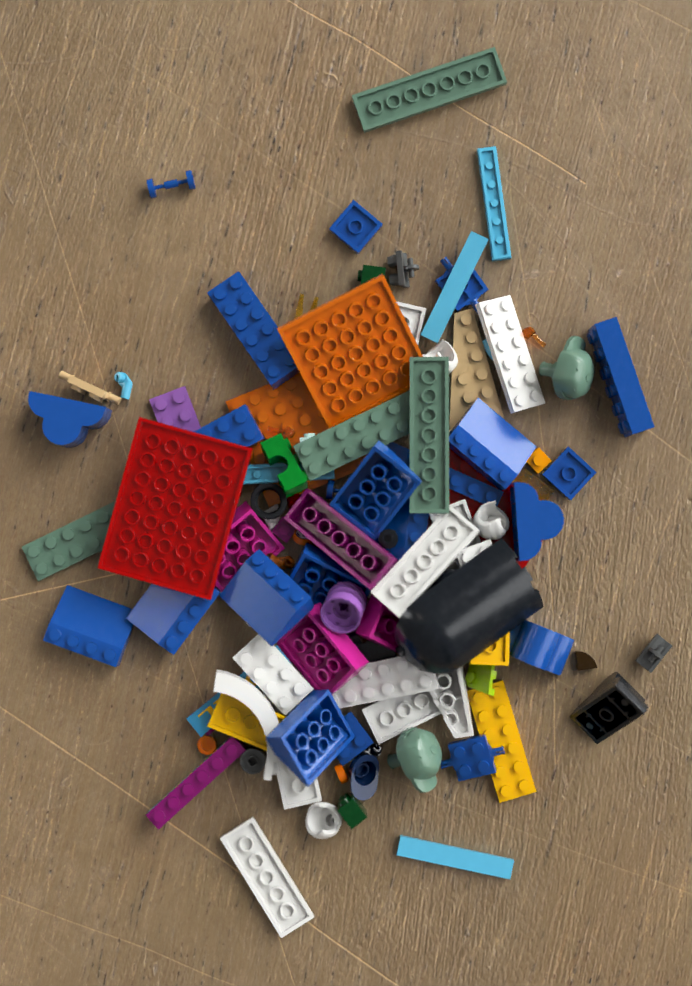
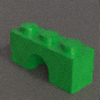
[260,433,309,498]

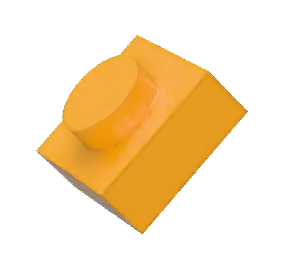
[526,447,552,474]

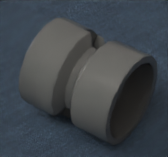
[240,745,266,774]

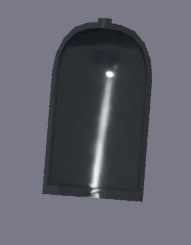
[394,538,544,674]

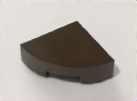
[574,651,597,671]

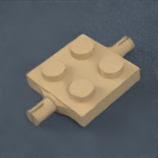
[59,371,122,405]

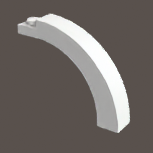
[213,669,282,781]

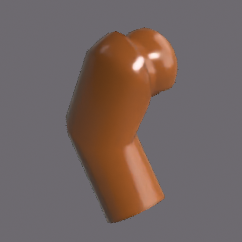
[267,553,295,570]

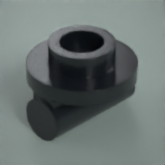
[379,529,398,549]

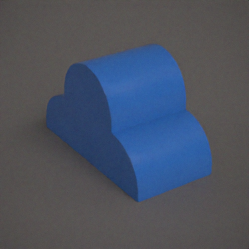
[28,391,112,448]
[509,482,564,561]
[509,620,575,676]

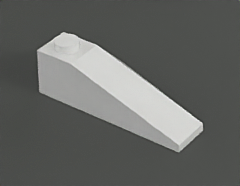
[429,666,474,738]

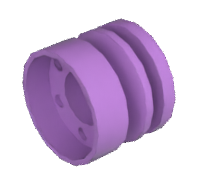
[320,582,367,634]

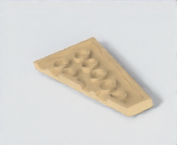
[449,308,504,432]

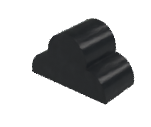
[570,672,648,744]

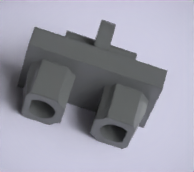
[387,250,419,288]
[635,633,672,673]

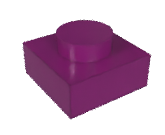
[271,517,296,543]

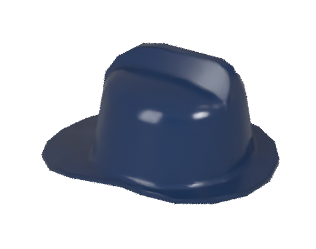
[349,754,379,801]

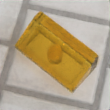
[512,468,555,500]

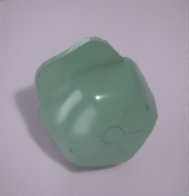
[539,336,595,400]
[387,727,442,793]

